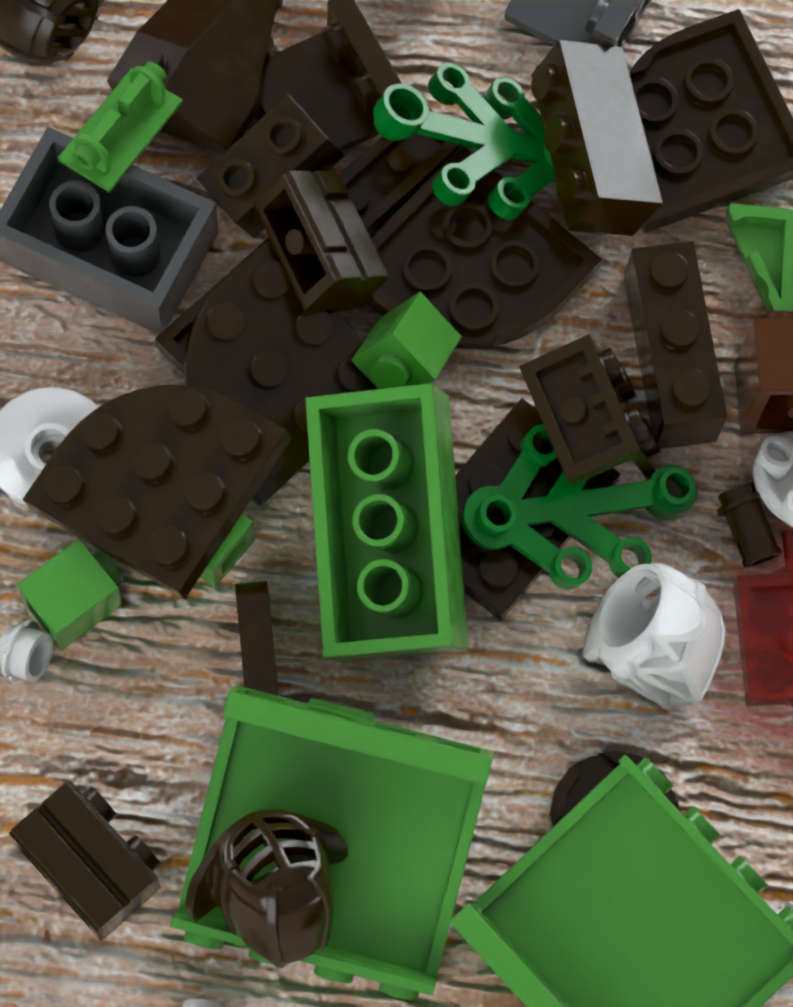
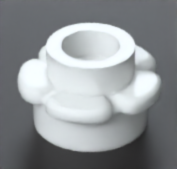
[0,620,54,683]

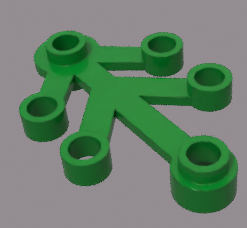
[373,62,557,220]
[462,424,697,590]

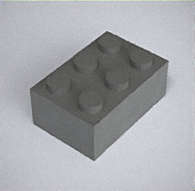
[0,127,218,334]

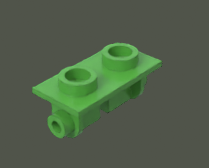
[58,62,183,193]

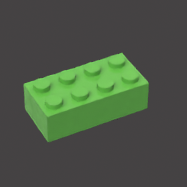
[305,383,469,663]

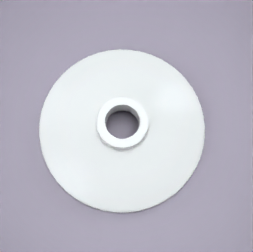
[0,387,99,507]

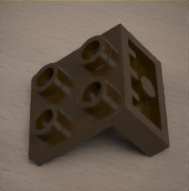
[260,0,402,152]
[519,334,661,486]

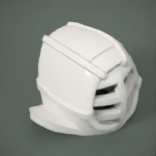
[583,564,725,711]

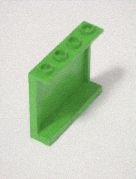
[170,685,494,1000]
[449,754,793,1007]

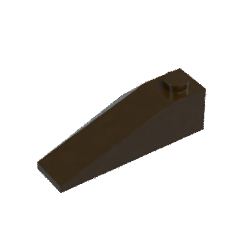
[107,0,283,154]

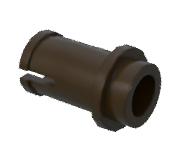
[716,483,782,568]

